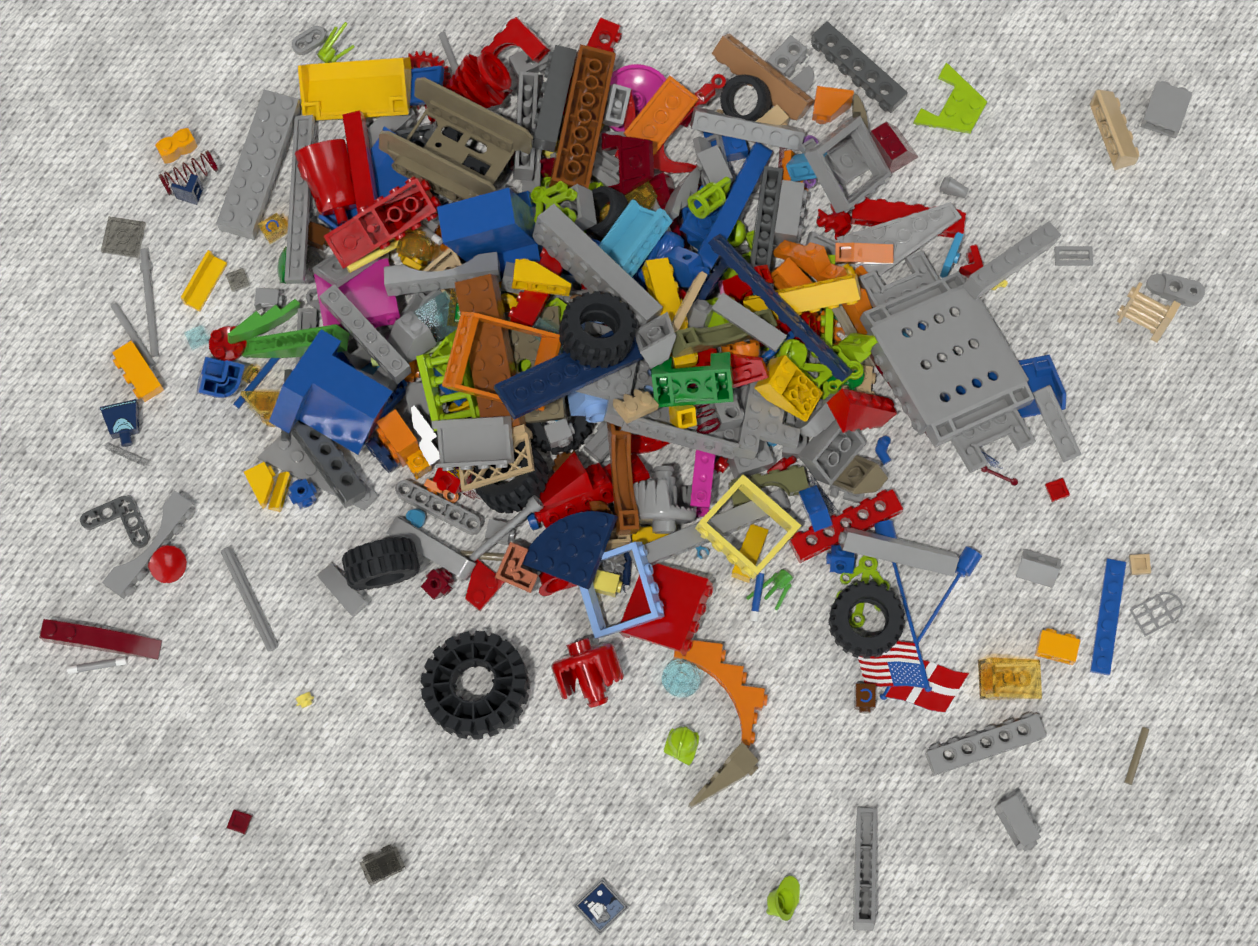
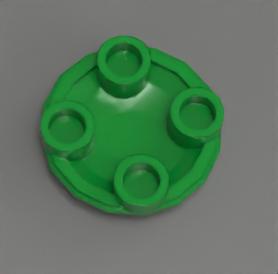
[277,246,287,284]

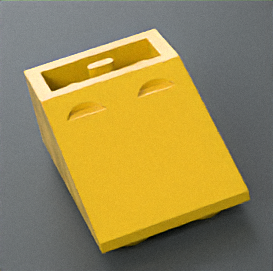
[754,355,823,422]

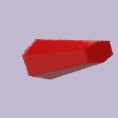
[767,456,797,474]

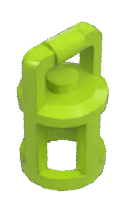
[687,176,731,219]

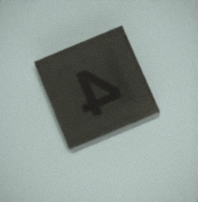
[226,268,250,292]

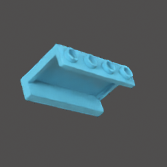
[599,199,673,277]

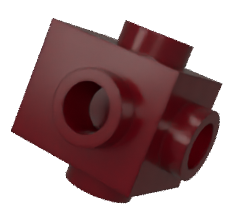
[420,568,455,600]

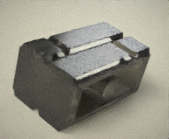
[359,844,407,886]

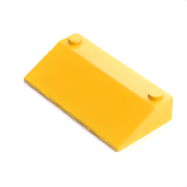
[298,57,412,121]

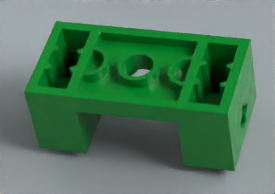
[651,352,734,408]

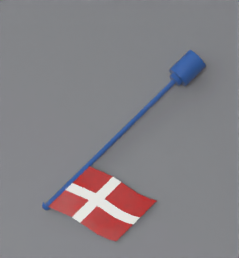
[880,546,982,712]

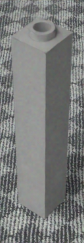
[838,527,959,577]

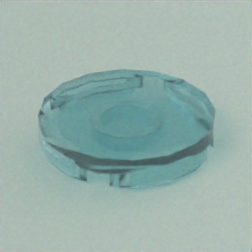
[661,659,701,698]

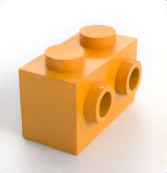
[1034,628,1081,665]

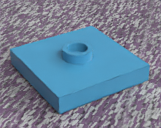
[940,232,964,278]

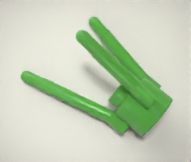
[746,569,793,611]

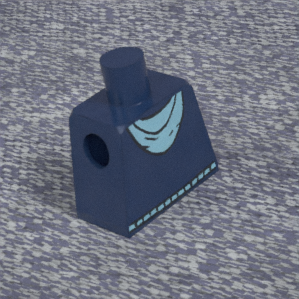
[100,399,140,447]

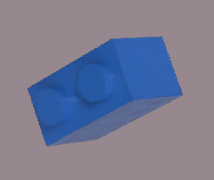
[799,485,832,532]

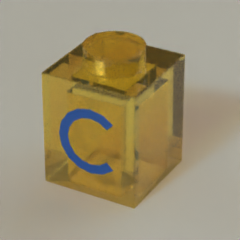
[258,213,288,244]

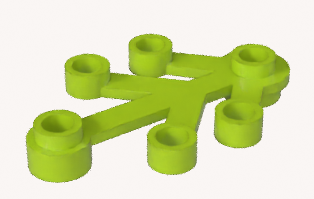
[531,181,577,223]
[799,346,863,394]
[836,555,890,629]

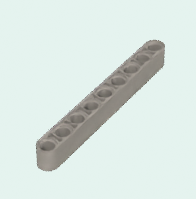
[629,489,791,571]

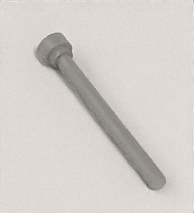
[469,495,544,561]

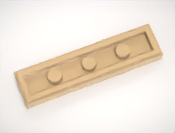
[672,272,707,332]

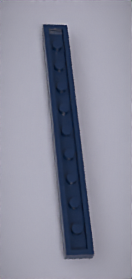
[708,234,853,382]

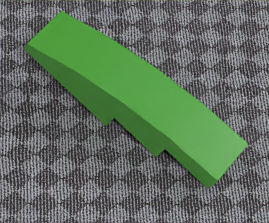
[228,299,300,344]

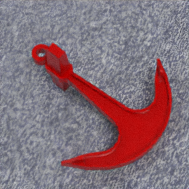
[624,74,726,174]

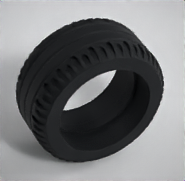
[720,74,771,121]
[586,186,628,238]

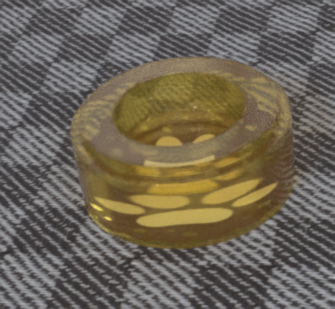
[242,364,259,384]

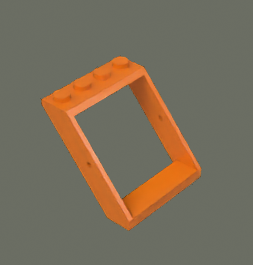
[442,312,561,411]

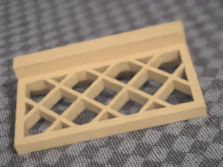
[459,424,535,492]

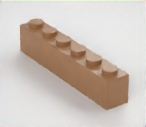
[711,33,814,121]

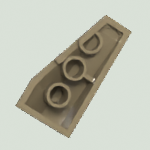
[688,742,759,809]

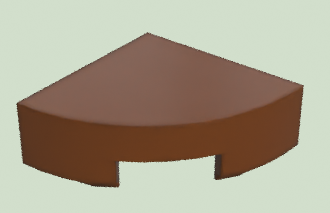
[589,501,612,514]

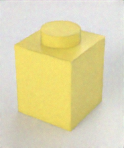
[594,570,623,597]

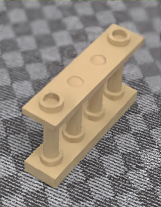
[1116,282,1181,343]

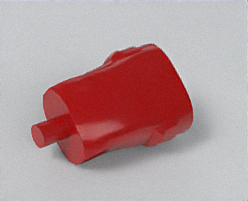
[295,139,356,225]

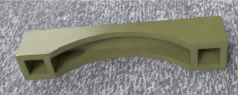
[671,309,777,358]

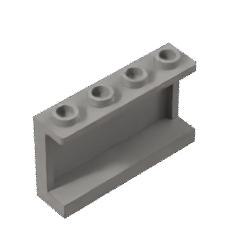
[432,416,514,471]

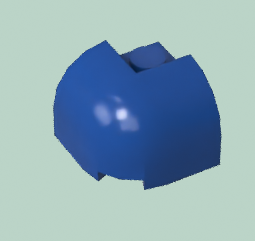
[197,357,245,398]

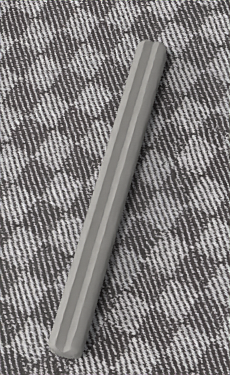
[221,547,278,651]

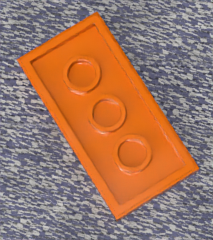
[623,75,699,156]

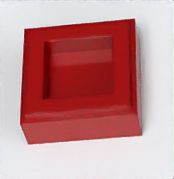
[1045,478,1070,502]

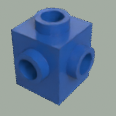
[288,478,317,509]
[826,545,855,574]

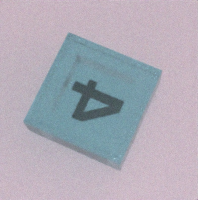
[184,325,209,350]

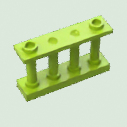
[416,353,480,431]

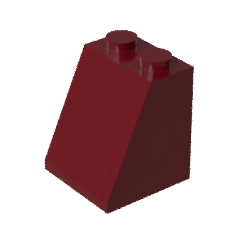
[870,121,918,174]

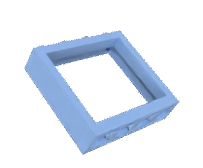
[579,542,665,638]

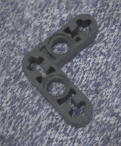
[80,496,149,548]

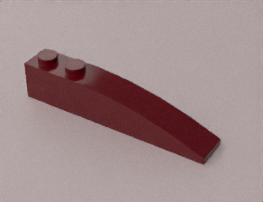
[39,619,162,660]

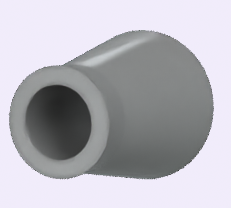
[939,177,969,198]

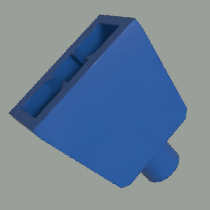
[664,246,709,287]

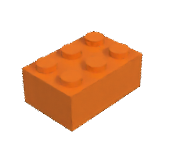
[376,409,420,467]

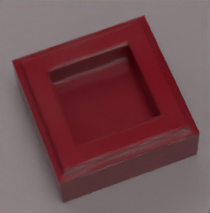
[226,809,253,835]

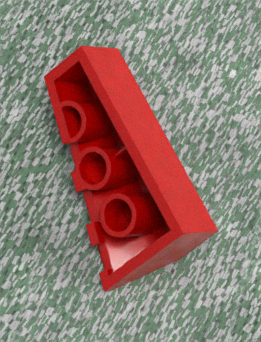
[826,388,897,433]

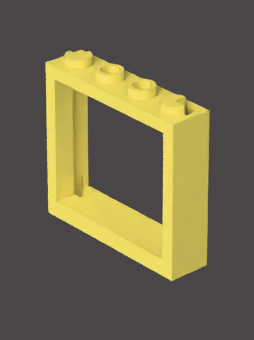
[695,475,802,580]

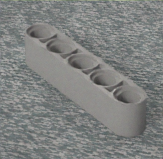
[395,480,481,535]
[387,516,476,580]

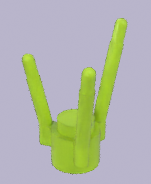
[317,22,355,63]

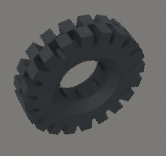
[420,631,530,740]

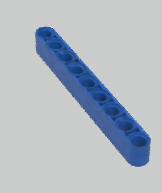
[697,142,773,272]

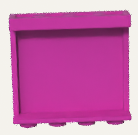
[314,258,400,333]

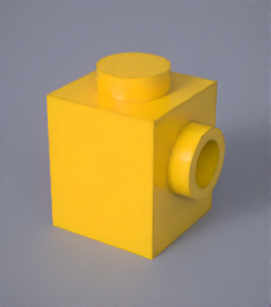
[669,405,697,429]

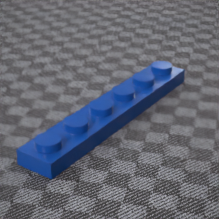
[1090,559,1126,676]

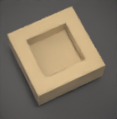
[1129,554,1151,575]

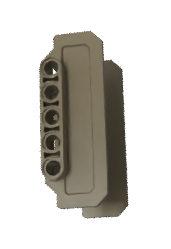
[379,77,533,202]

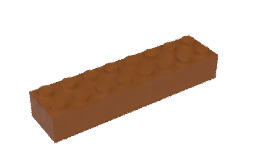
[548,44,616,189]
[454,274,527,428]

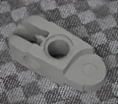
[1146,273,1205,307]
[795,393,836,437]

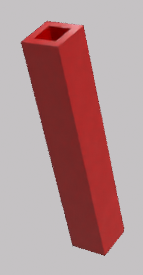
[342,110,378,214]

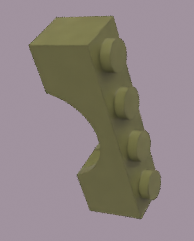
[728,465,809,508]

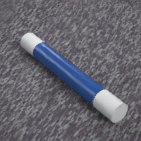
[750,563,766,622]

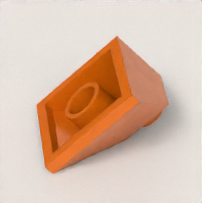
[812,86,854,124]

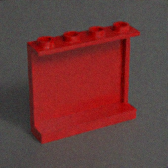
[619,564,713,656]

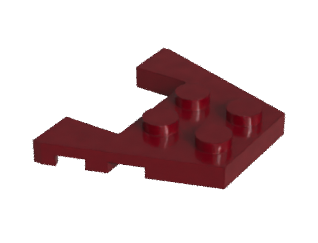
[601,133,654,205]

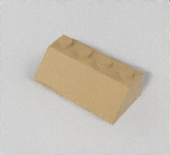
[1090,90,1139,170]

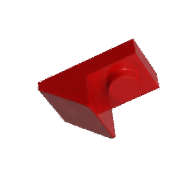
[959,244,983,278]

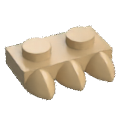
[613,389,659,424]

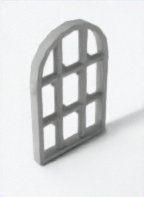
[1130,592,1183,637]

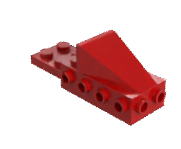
[324,176,441,269]
[534,453,650,529]

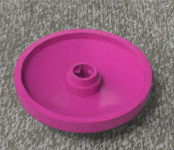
[608,64,666,132]

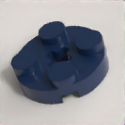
[365,437,398,473]

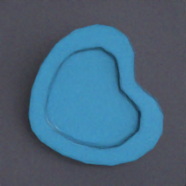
[406,509,425,528]

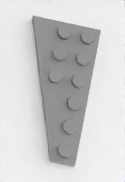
[837,202,962,277]
[257,421,378,511]

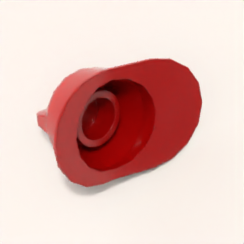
[539,572,577,596]

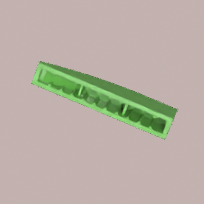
[242,324,350,358]

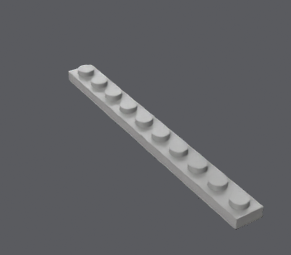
[285,115,315,284]

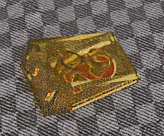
[978,657,1042,700]

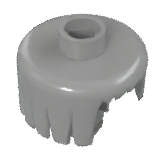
[633,466,697,534]

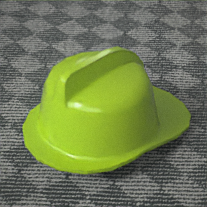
[664,727,699,766]
[766,876,800,921]

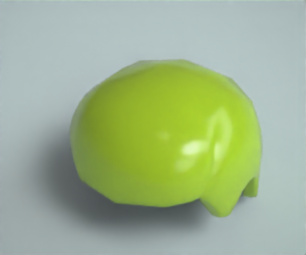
[727,220,746,247]
[779,339,807,368]

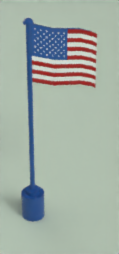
[858,520,932,692]

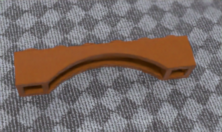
[607,422,640,535]

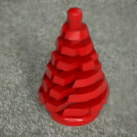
[428,51,511,122]

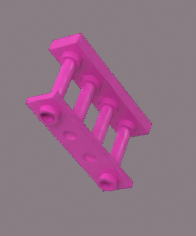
[690,450,715,517]

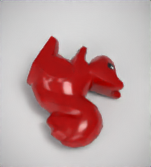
[816,204,852,240]

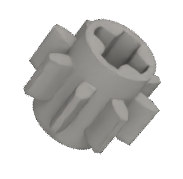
[601,554,626,574]

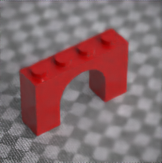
[481,17,551,100]
[722,265,790,349]

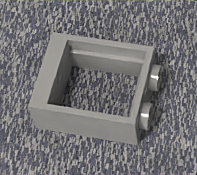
[994,795,1041,852]

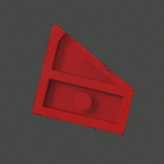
[721,352,769,388]
[465,559,505,612]

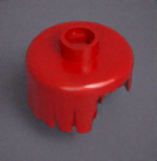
[551,638,624,708]

